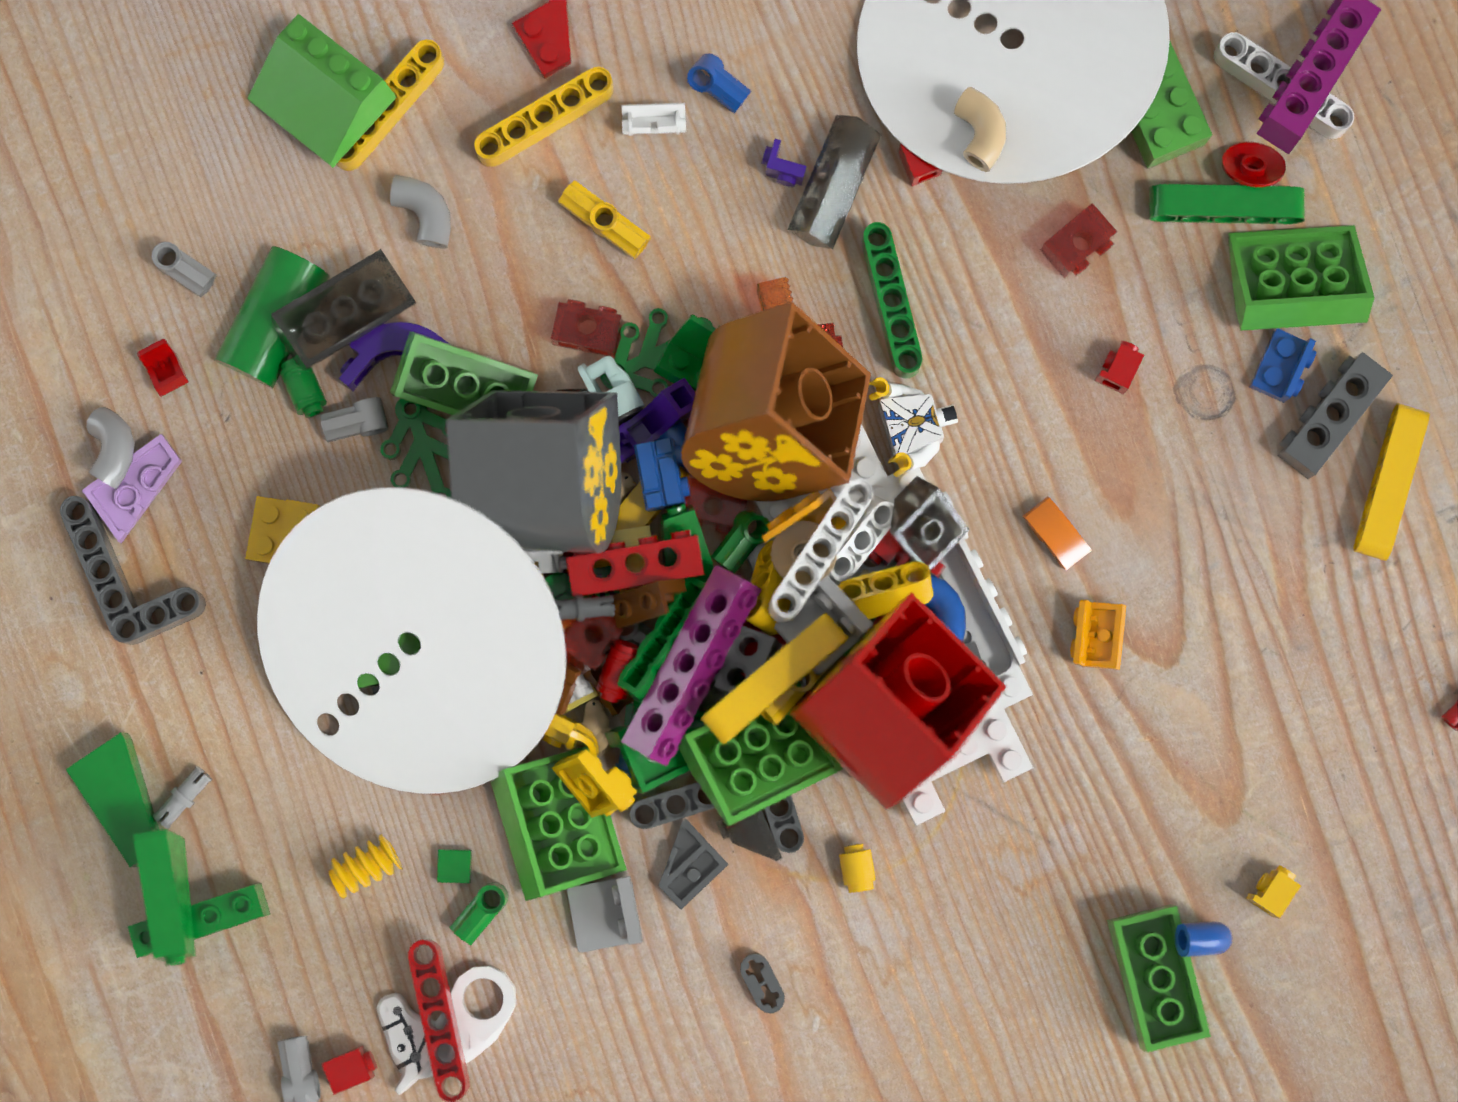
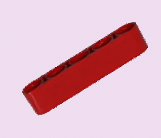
[408,939,470,1102]

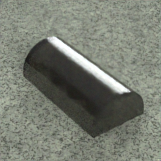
[271,249,416,371]

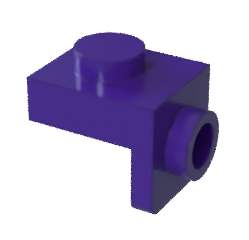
[762,138,807,187]

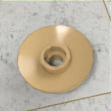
[771,521,837,585]

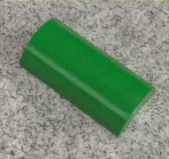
[214,246,330,389]

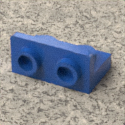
[1249,328,1317,403]

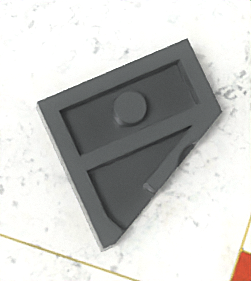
[659,819,729,909]

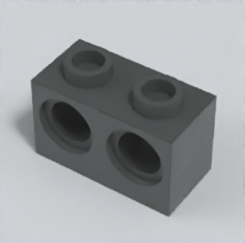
[714,626,782,695]

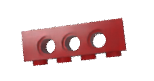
[566,530,705,597]

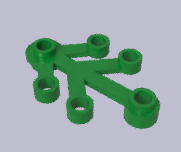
[600,308,713,398]
[380,398,452,499]

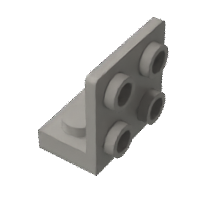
[774,575,873,675]
[567,876,643,953]

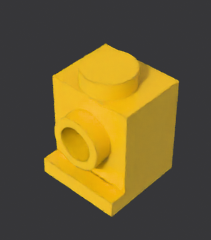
[1246,865,1301,919]

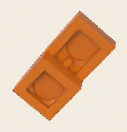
[1023,496,1091,570]

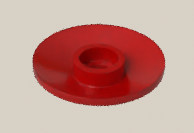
[1222,142,1286,187]

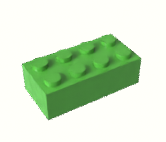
[1131,39,1212,169]
[390,331,538,415]
[1107,905,1211,1053]

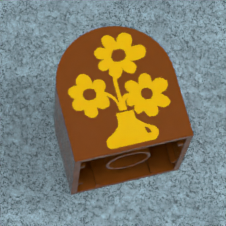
[681,302,871,502]

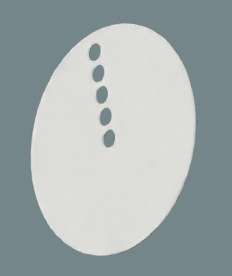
[857,0,1170,184]
[257,487,566,794]

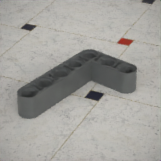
[60,496,206,645]
[630,782,804,853]

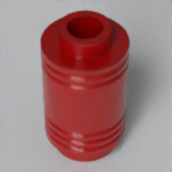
[596,639,639,703]

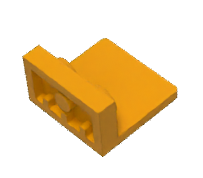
[762,488,847,542]

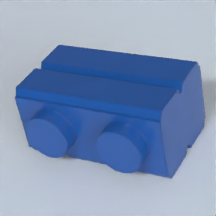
[634,438,691,512]

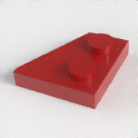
[512,0,572,79]

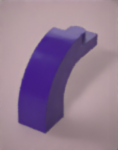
[338,322,449,392]
[619,378,695,464]

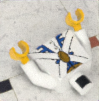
[868,377,958,477]

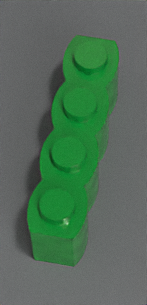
[617,576,706,704]

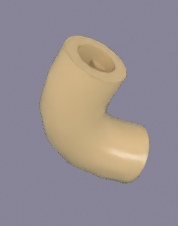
[954,87,1006,172]

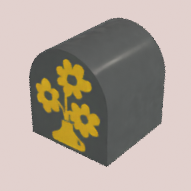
[446,390,621,553]

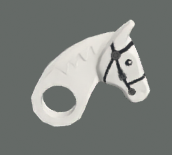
[376,965,516,1095]

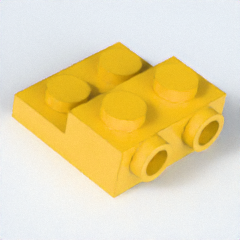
[245,496,321,564]
[552,749,637,818]

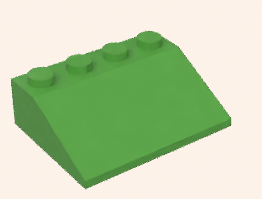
[247,13,397,168]
[1228,225,1375,331]
[678,682,843,826]
[490,746,627,901]

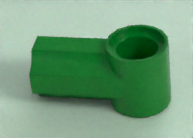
[711,510,770,574]
[449,882,509,946]

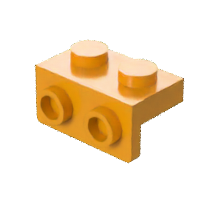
[1070,599,1126,670]

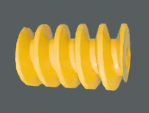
[328,834,403,899]

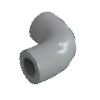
[390,175,450,249]
[86,407,134,490]

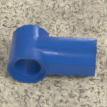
[687,53,751,114]

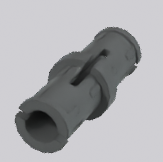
[554,595,614,622]

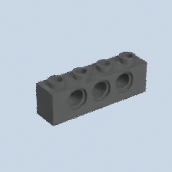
[1278,352,1393,479]

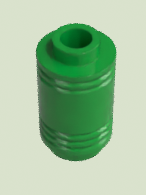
[280,356,327,418]

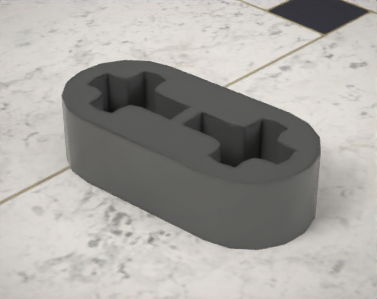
[740,953,785,1013]

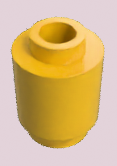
[839,843,876,893]

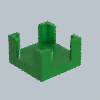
[605,725,690,793]

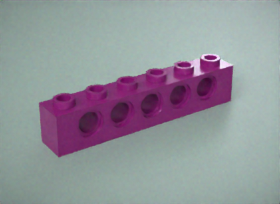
[1256,0,1382,155]
[621,565,762,766]

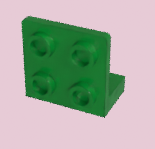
[654,314,716,393]

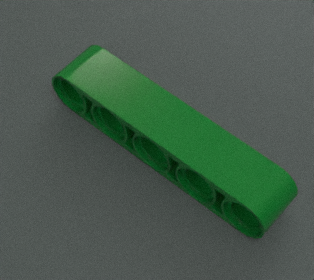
[1149,184,1305,224]
[862,222,923,379]

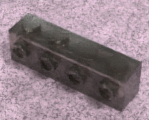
[788,115,882,249]

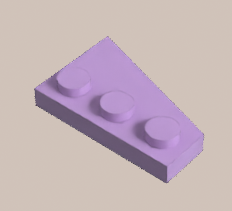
[82,434,182,543]

